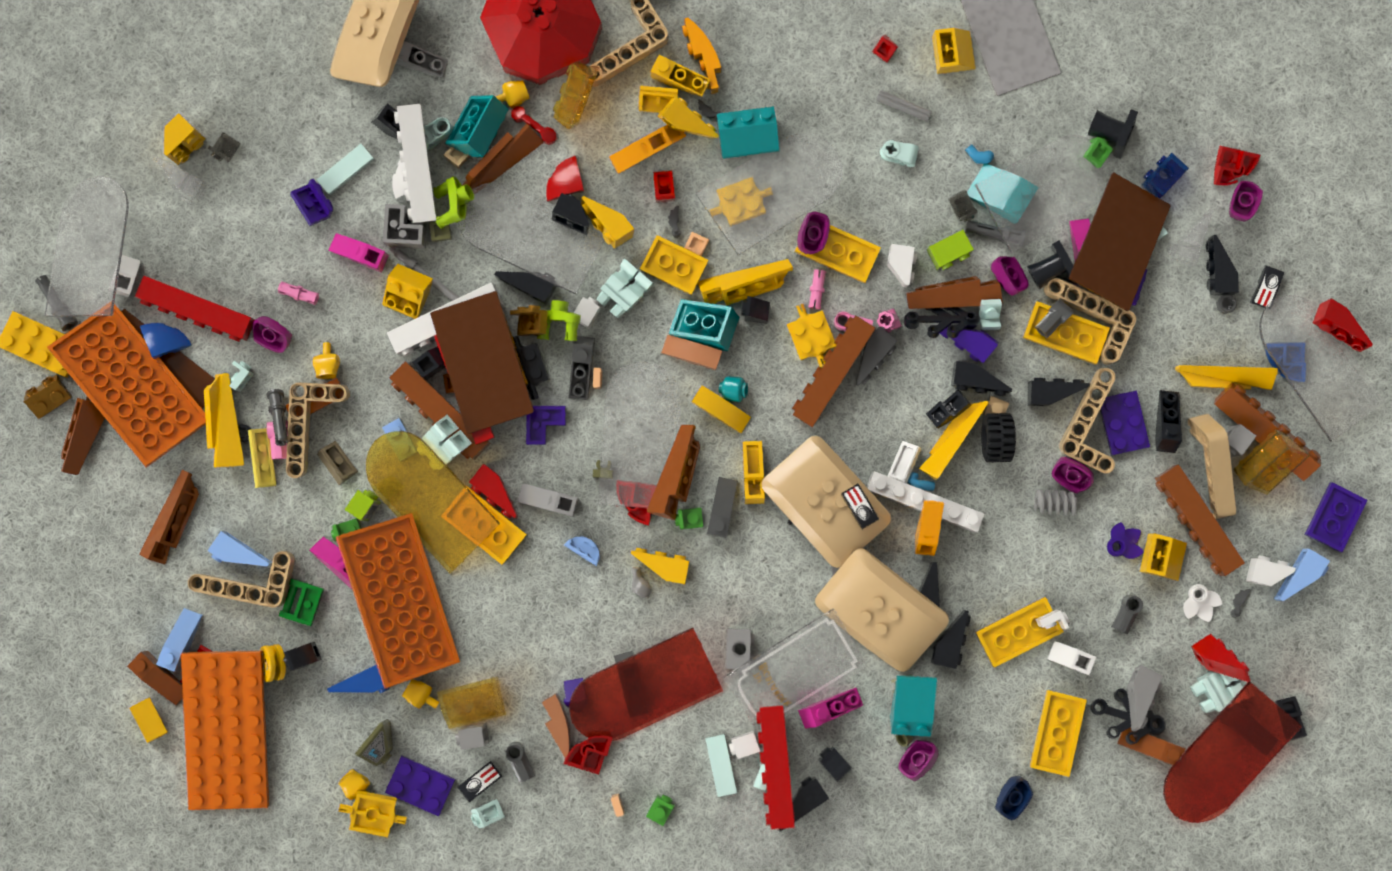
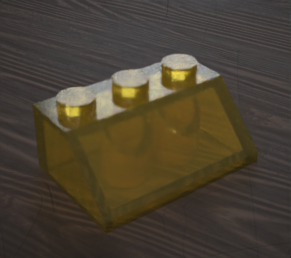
[553,61,598,129]
[1233,430,1310,495]
[437,676,506,729]

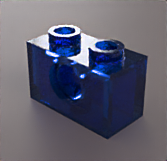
[1141,153,1189,198]

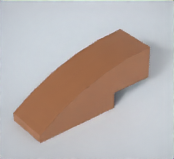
[661,335,722,371]
[542,693,570,758]

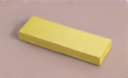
[248,428,276,488]

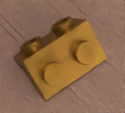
[510,305,548,336]
[23,374,72,419]

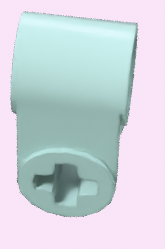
[424,117,453,150]
[880,140,919,167]

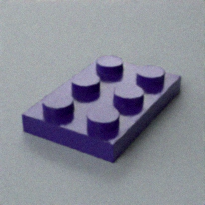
[1100,390,1150,456]
[1304,482,1367,552]
[385,755,456,817]

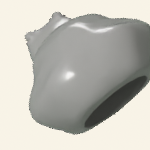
[632,567,651,598]

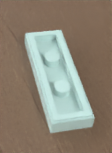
[317,144,374,195]
[705,734,737,797]

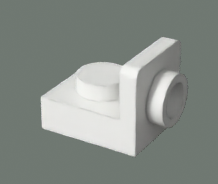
[1035,609,1069,630]

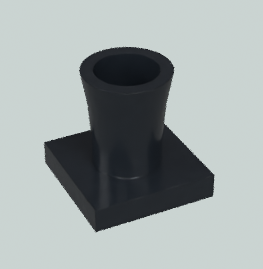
[1087,109,1138,159]
[1027,240,1074,290]

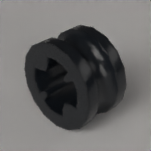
[238,424,251,442]

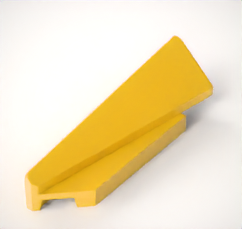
[698,259,793,306]
[1175,365,1278,390]
[204,373,244,468]
[919,401,989,480]

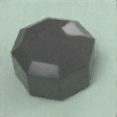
[1216,294,1237,314]

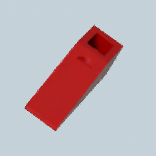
[1313,298,1373,352]
[469,464,518,519]
[1191,634,1251,682]

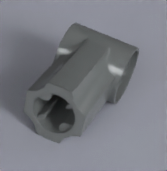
[1035,298,1074,338]
[1111,595,1143,634]
[505,742,535,783]

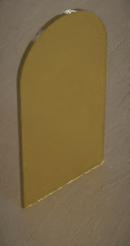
[366,431,500,573]

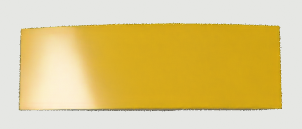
[692,385,751,433]
[743,441,765,504]

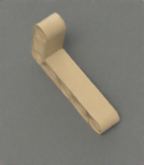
[585,0,668,87]
[1044,278,1136,365]
[1059,368,1116,473]
[286,383,350,478]
[1187,414,1236,520]
[188,551,295,607]

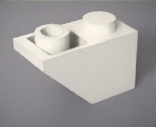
[887,244,917,288]
[109,254,140,297]
[1246,556,1296,586]
[1047,641,1096,675]

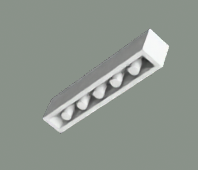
[394,104,437,225]
[387,282,504,356]
[867,471,984,533]

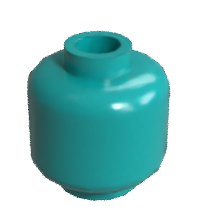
[719,376,748,402]

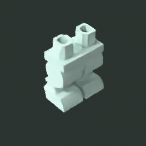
[596,259,654,318]
[417,415,472,470]
[1190,671,1254,713]

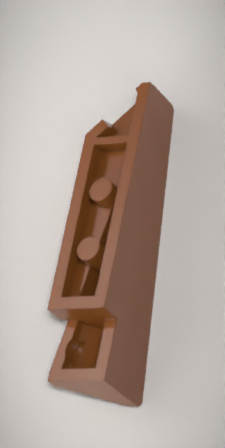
[462,124,543,195]

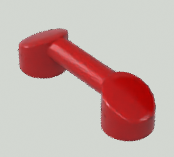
[511,106,557,145]

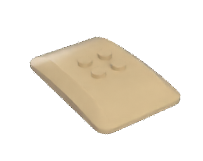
[330,0,419,87]
[762,436,891,568]
[815,548,949,672]

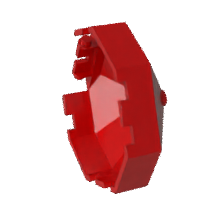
[480,0,602,85]

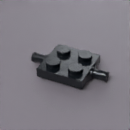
[513,335,550,400]

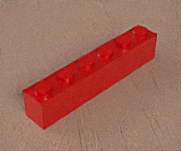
[135,275,255,342]
[756,705,795,830]

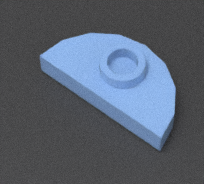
[564,537,600,566]

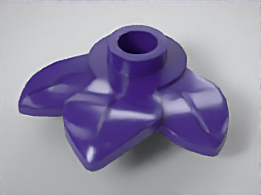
[1107,522,1144,559]

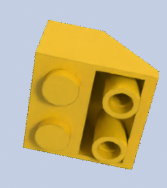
[932,28,975,74]
[164,113,206,165]
[382,264,433,319]
[1139,533,1187,581]

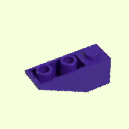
[940,326,999,363]

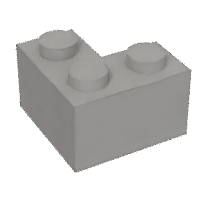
[383,204,427,249]

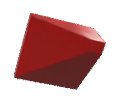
[872,35,898,63]

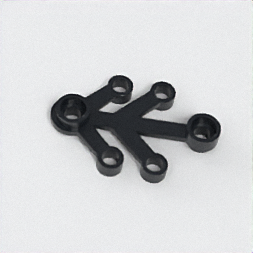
[904,307,980,338]
[1090,688,1166,745]

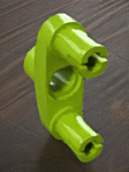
[433,176,475,229]
[537,300,581,341]

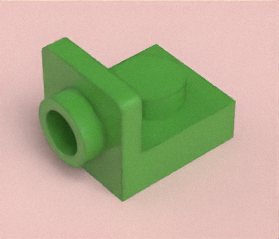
[1083,137,1113,168]
[675,508,703,530]
[331,518,361,541]
[646,794,675,826]

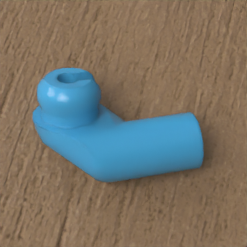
[965,144,994,164]
[908,472,935,491]

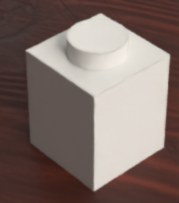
[574,297,601,329]
[729,731,760,759]

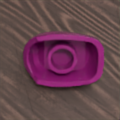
[1229,181,1263,222]
[797,211,830,255]
[991,256,1029,296]
[252,316,292,353]
[1051,457,1094,494]
[898,740,939,781]

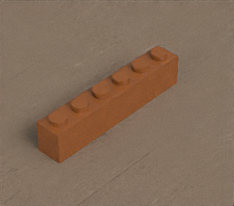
[792,315,875,427]
[389,361,491,460]
[1214,382,1321,481]
[1155,464,1245,576]

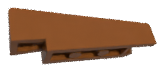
[906,276,1003,309]
[61,397,104,475]
[647,425,700,520]
[139,470,199,565]

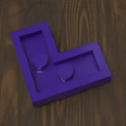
[526,406,566,445]

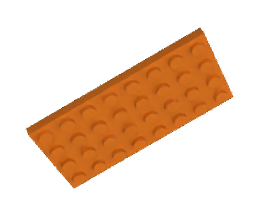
[47,302,206,468]
[336,513,460,688]
[181,650,269,810]

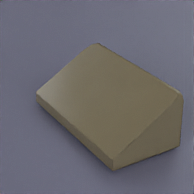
[317,441,358,485]

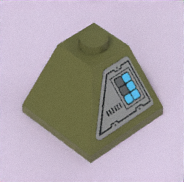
[355,719,393,766]

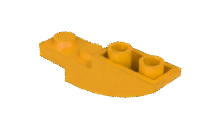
[682,18,721,94]
[609,125,686,174]

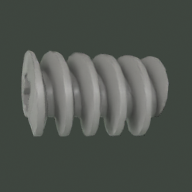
[1034,489,1077,516]

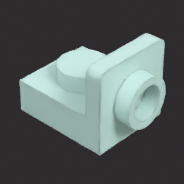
[979,299,1002,330]
[229,360,254,392]
[471,799,505,828]

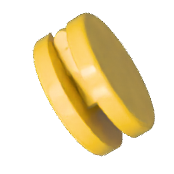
[260,644,286,682]

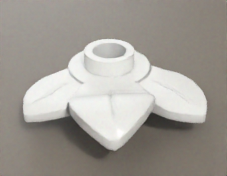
[1183,584,1222,622]

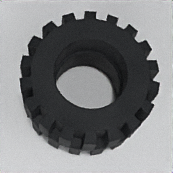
[981,413,1016,462]

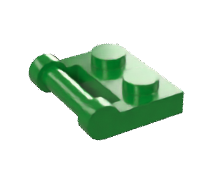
[278,578,324,626]

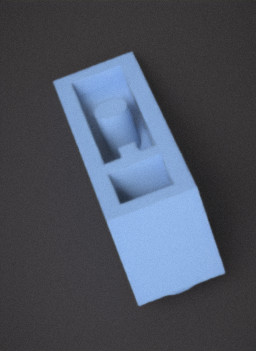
[208,531,272,566]
[1274,549,1330,601]
[156,608,203,672]

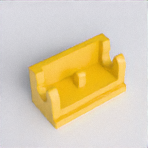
[639,86,679,113]
[129,697,168,743]

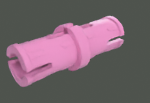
[808,269,826,310]
[278,281,319,305]

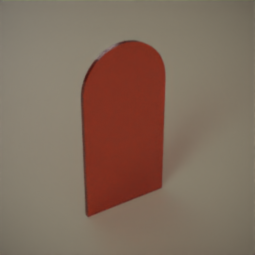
[569,627,723,741]
[1163,682,1302,823]

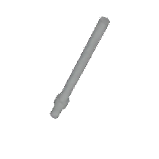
[394,250,460,301]

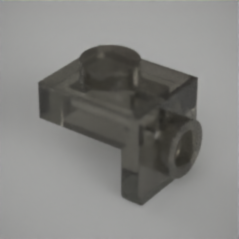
[207,132,241,163]
[948,190,978,222]

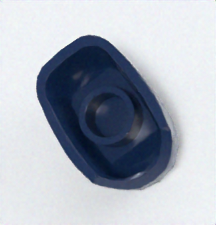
[995,776,1033,820]

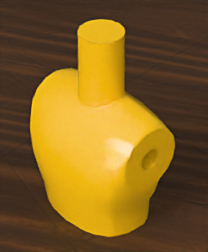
[495,80,530,108]
[313,342,340,380]
[402,679,439,709]
[338,769,370,800]

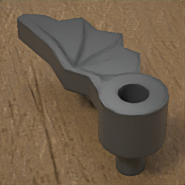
[698,99,721,119]
[668,205,681,238]
[1230,589,1251,618]

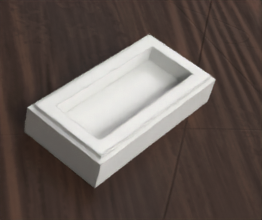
[888,441,921,484]

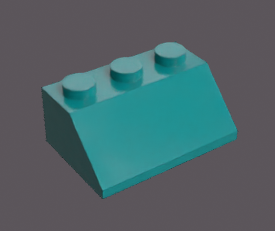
[445,95,509,157]
[717,106,780,159]

